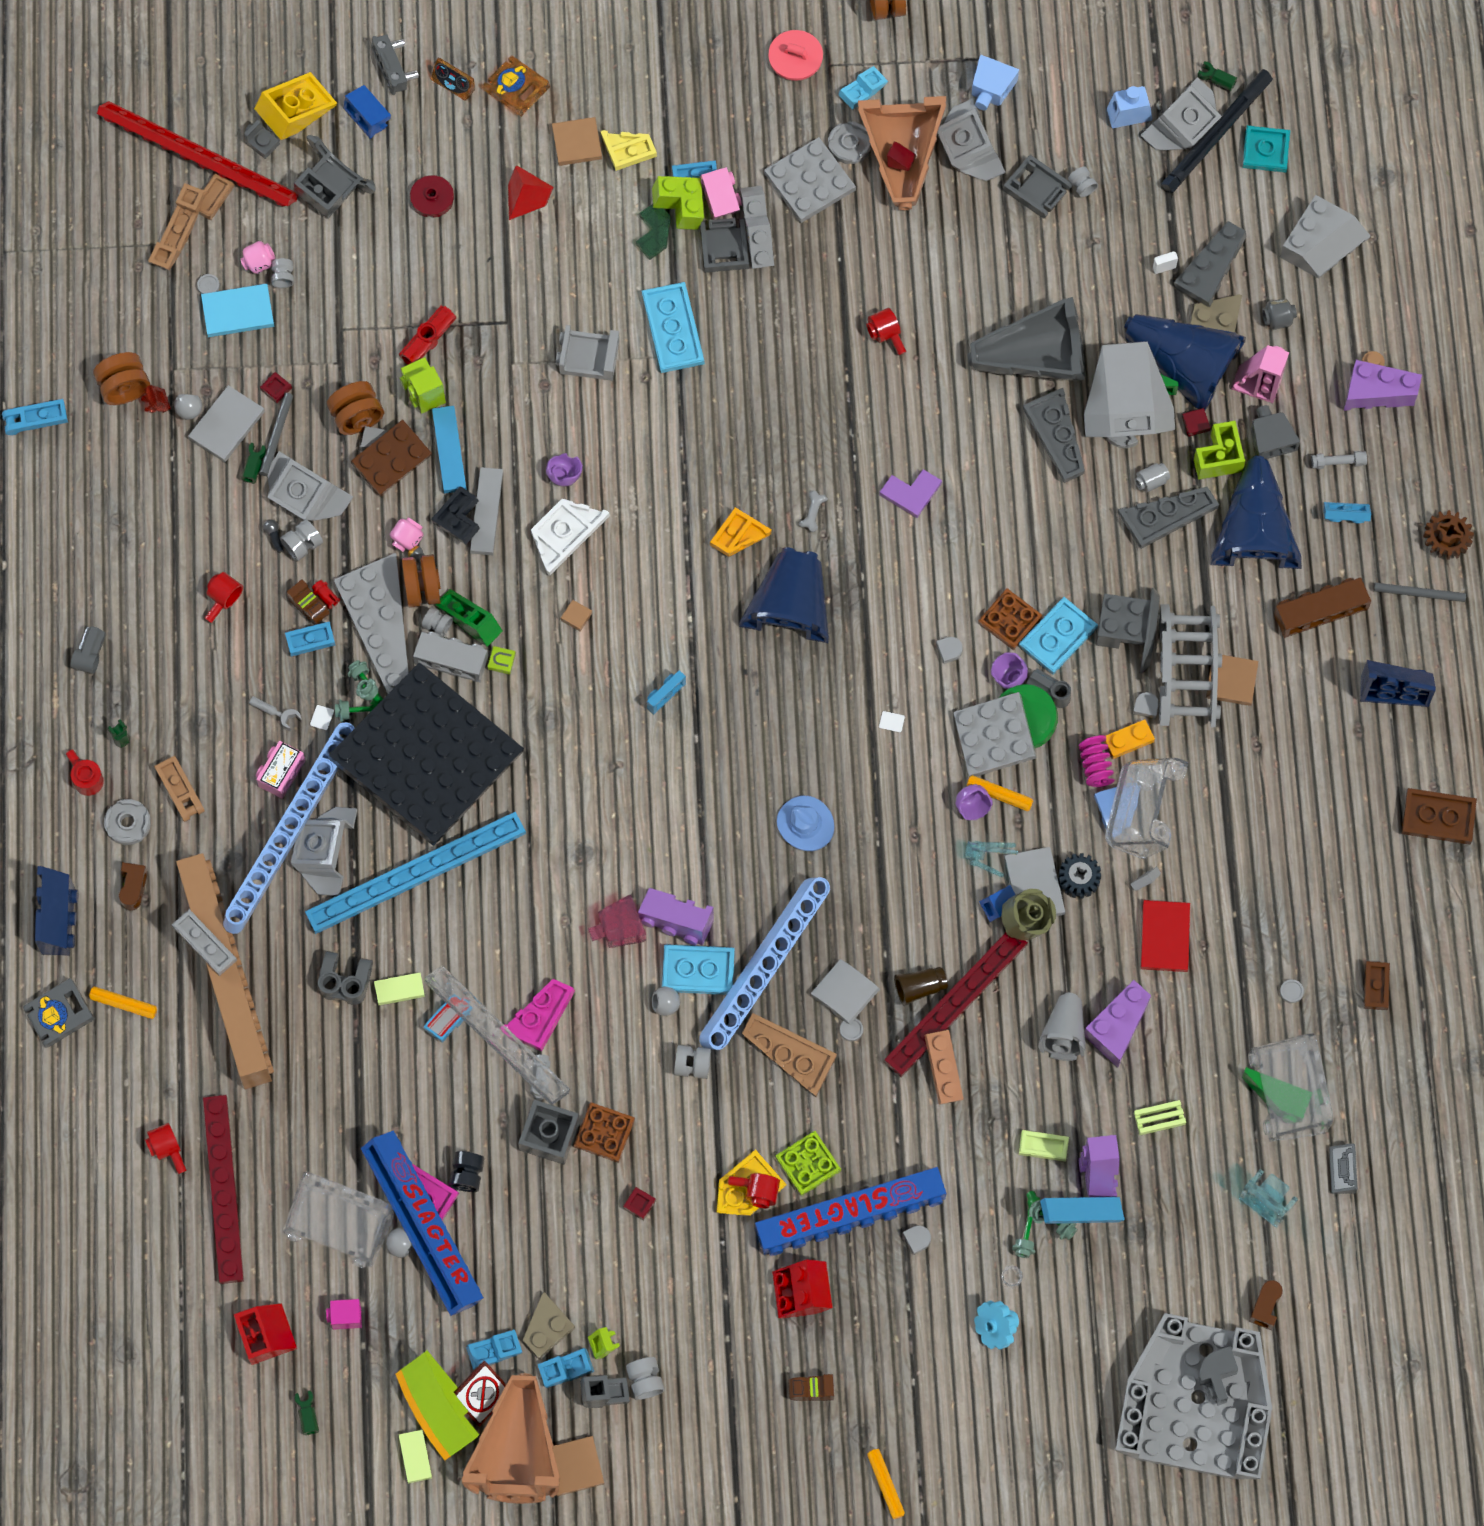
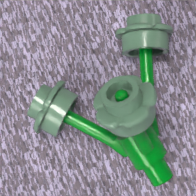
[335,660,383,722]
[1012,1191,1078,1258]

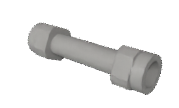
[1311,451,1367,469]

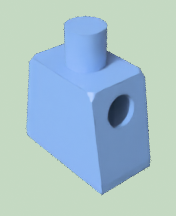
[971,55,1019,110]
[1107,86,1152,128]

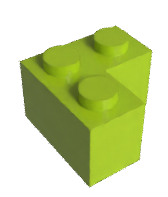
[652,176,704,230]
[399,357,446,414]
[1194,421,1245,480]

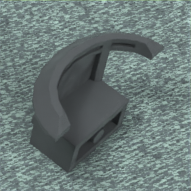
[294,135,376,219]
[1096,588,1160,673]

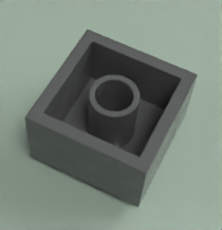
[518,1100,580,1165]

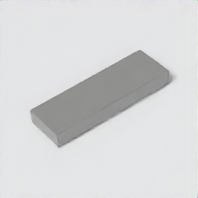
[172,909,237,976]

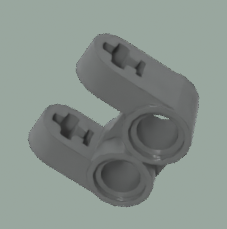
[318,951,373,1005]

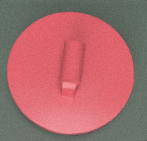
[768,30,823,81]

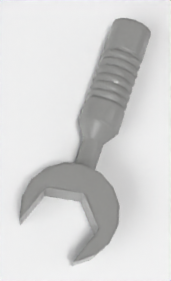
[249,696,302,731]

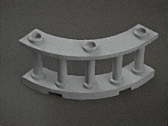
[1159,604,1222,727]

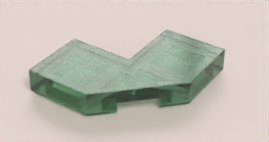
[636,204,670,260]

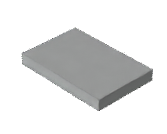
[188,385,265,462]
[1004,847,1065,916]

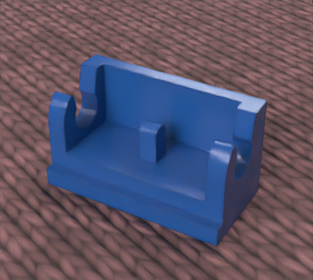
[343,85,391,138]

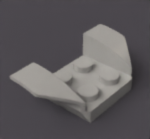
[1140,77,1222,150]
[938,99,1006,181]
[267,451,353,522]
[291,807,358,896]

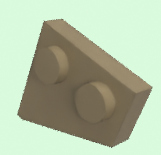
[1191,294,1242,332]
[523,1292,575,1359]

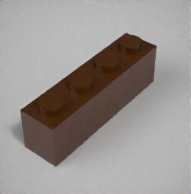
[1274,577,1371,638]

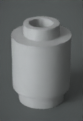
[1135,463,1170,493]

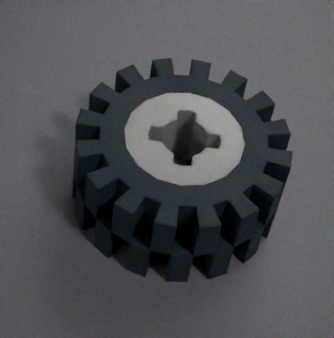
[1058,853,1101,899]

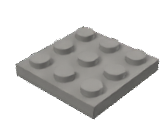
[764,137,856,223]
[953,692,1037,777]

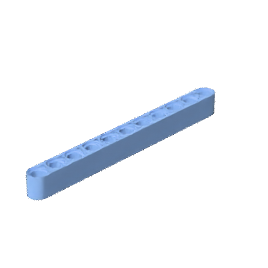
[223,722,354,934]

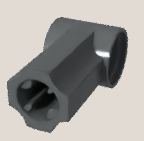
[71,626,106,674]
[1026,668,1071,708]

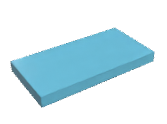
[642,282,705,373]

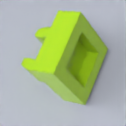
[588,1327,620,1360]

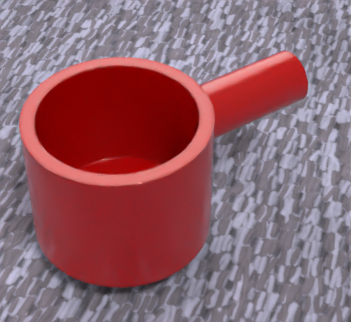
[866,308,907,355]
[205,572,243,623]
[66,749,104,796]
[145,1123,187,1174]
[728,1173,780,1209]

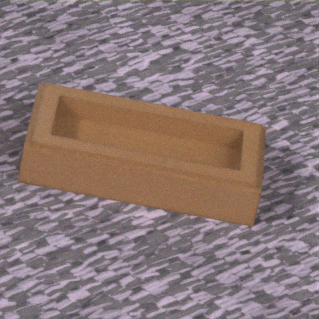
[199,173,234,220]

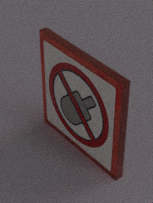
[454,1360,506,1427]

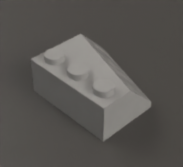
[1280,195,1371,279]

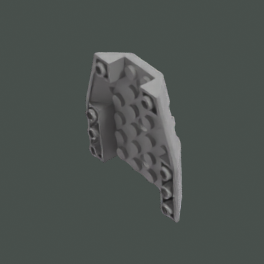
[1115,1313,1272,1479]

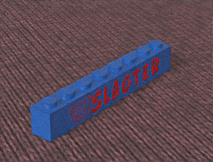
[361,1130,484,1316]
[755,1167,947,1256]

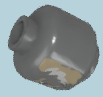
[1262,299,1297,330]

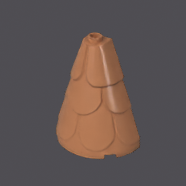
[858,96,946,210]
[462,1373,560,1504]

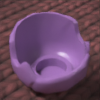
[546,453,583,487]
[991,652,1028,689]
[955,784,993,820]

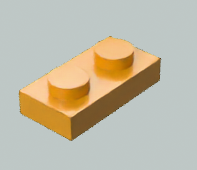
[1104,720,1155,759]

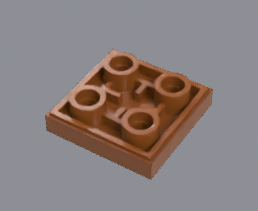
[978,588,1042,651]
[574,1102,635,1163]

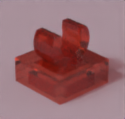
[141,385,171,413]

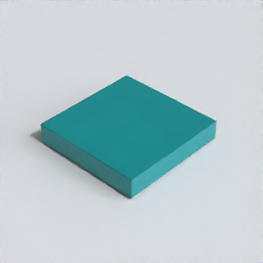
[1242,125,1290,173]

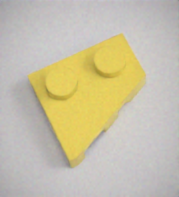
[601,130,657,171]

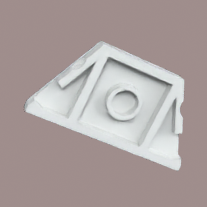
[531,499,610,576]

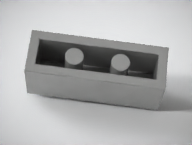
[413,632,488,683]

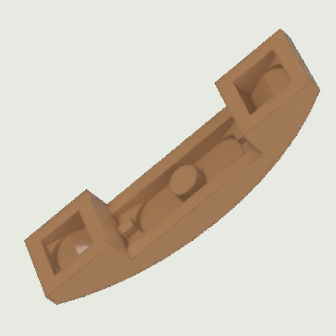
[148,183,205,270]

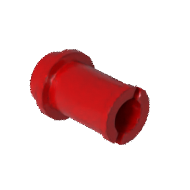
[312,580,340,609]

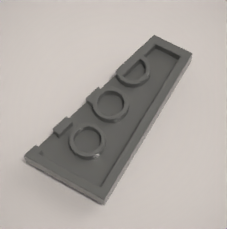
[1174,221,1247,307]
[1023,388,1085,483]
[1117,487,1219,549]

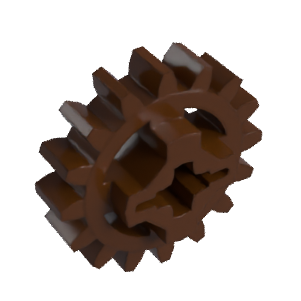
[1423,510,1474,560]

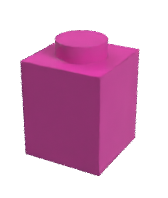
[326,1299,362,1330]

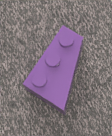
[1344,360,1422,411]
[638,888,714,946]
[1084,980,1151,1068]
[1079,1135,1119,1197]

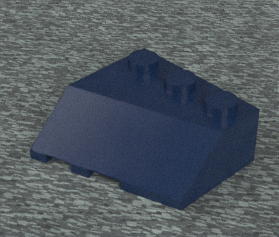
[1360,660,1436,707]
[35,866,79,956]

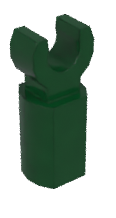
[1197,61,1238,91]
[241,443,266,484]
[107,719,130,748]
[295,1390,319,1436]

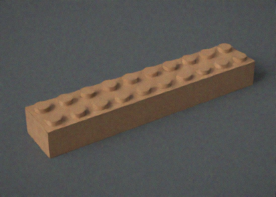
[176,853,274,1090]

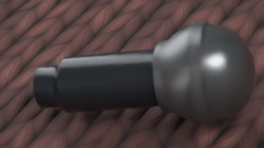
[263,519,284,553]

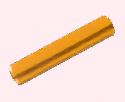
[967,775,1033,811]
[89,986,157,1019]
[867,1449,905,1519]

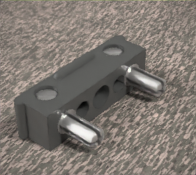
[371,34,419,95]

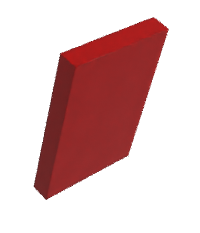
[1141,900,1190,972]

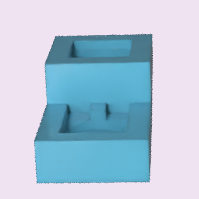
[838,66,888,110]

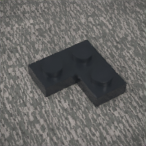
[431,486,480,545]

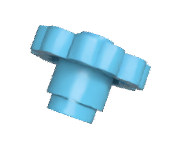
[974,1300,1019,1350]

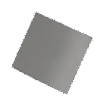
[811,959,880,1024]

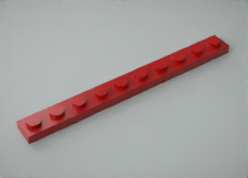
[97,101,298,207]

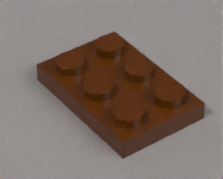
[351,419,432,496]
[1402,788,1477,845]

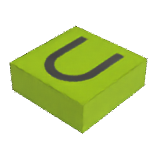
[488,646,516,675]

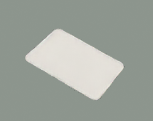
[310,705,334,730]
[879,711,905,732]

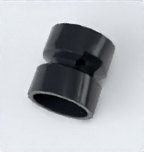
[449,1151,485,1192]

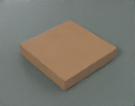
[552,117,602,166]
[1206,655,1259,706]
[553,1436,604,1496]

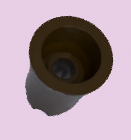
[894,967,948,1006]

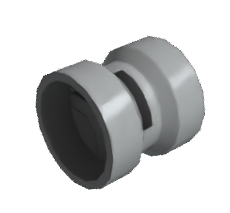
[1068,166,1098,197]
[271,258,294,288]
[422,607,453,637]

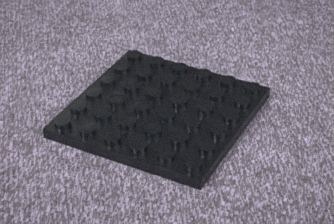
[328,662,524,846]

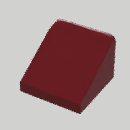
[887,141,916,171]

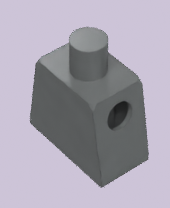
[1251,405,1300,459]

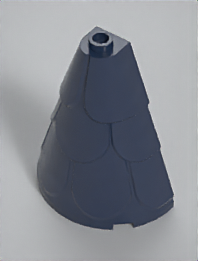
[1124,314,1246,411]
[1211,456,1302,569]

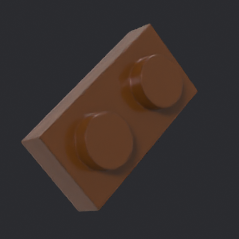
[1364,961,1390,1010]

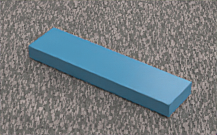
[432,406,467,494]
[1040,1197,1125,1224]

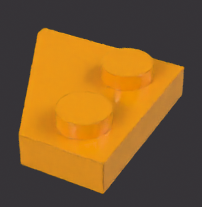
[710,507,772,557]

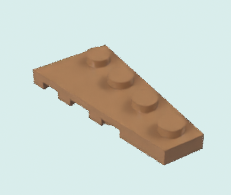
[742,1013,837,1097]

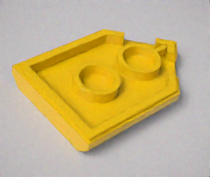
[717,1150,787,1216]

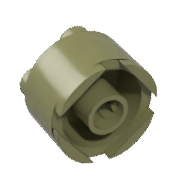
[1002,889,1056,940]

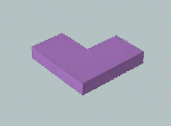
[879,469,942,518]

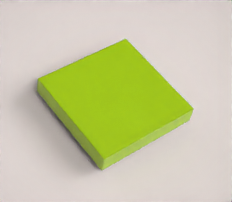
[775,1131,841,1196]

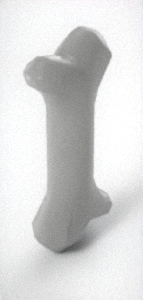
[799,490,828,532]

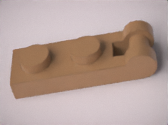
[154,756,205,822]

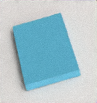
[201,284,274,337]
[1019,597,1098,675]
[662,945,735,995]

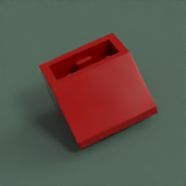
[772,1259,833,1319]
[233,1303,297,1365]

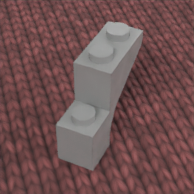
[740,186,774,269]

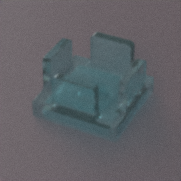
[1239,1169,1298,1228]

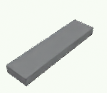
[470,467,503,555]

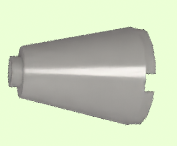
[1038,992,1086,1061]

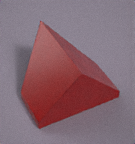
[508,166,554,220]

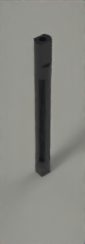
[1161,69,1273,193]

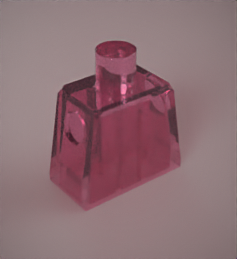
[588,894,646,948]

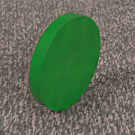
[998,684,1058,749]

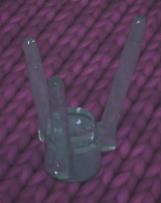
[965,841,1018,877]

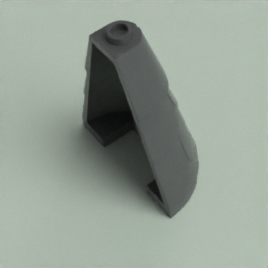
[967,297,1085,380]

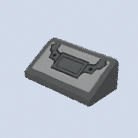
[1329,1144,1358,1194]

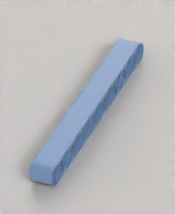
[699,877,830,1050]

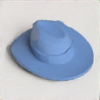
[777,796,835,851]

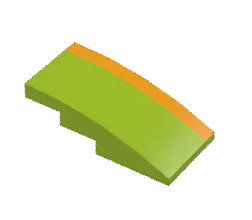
[395,1350,479,1460]

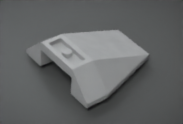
[1084,341,1175,437]

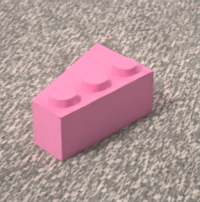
[1231,345,1289,403]

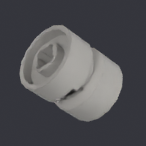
[280,519,323,561]
[674,1045,711,1079]
[626,1357,665,1400]

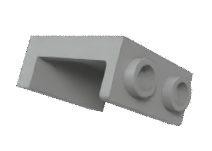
[556,325,620,381]

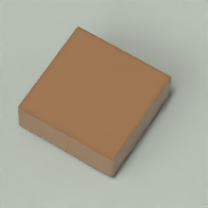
[561,600,592,632]

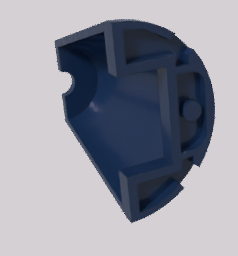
[739,547,829,643]

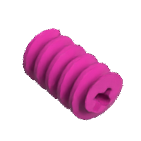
[1079,735,1115,787]

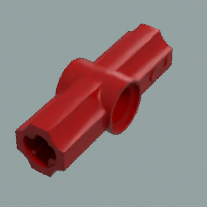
[399,305,456,365]

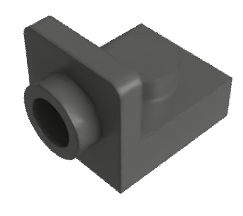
[244,119,280,159]

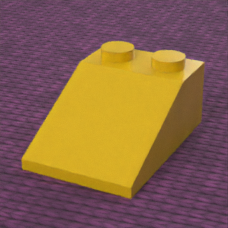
[254,72,337,140]

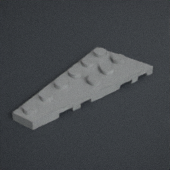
[334,553,409,694]

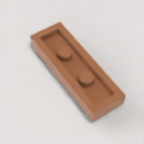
[924,1030,964,1105]

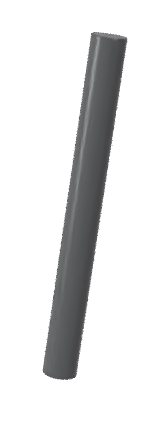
[259,393,293,476]
[1374,582,1466,602]

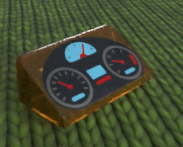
[431,58,475,101]

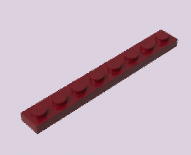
[884,932,1028,1078]
[203,1095,244,1284]

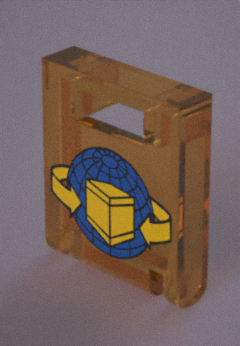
[482,55,550,117]

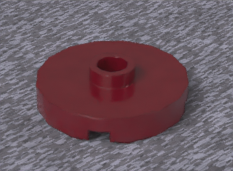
[410,175,454,218]

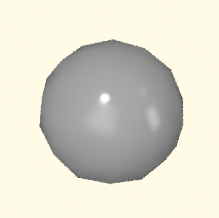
[174,394,203,420]
[652,986,681,1016]
[386,1227,413,1258]

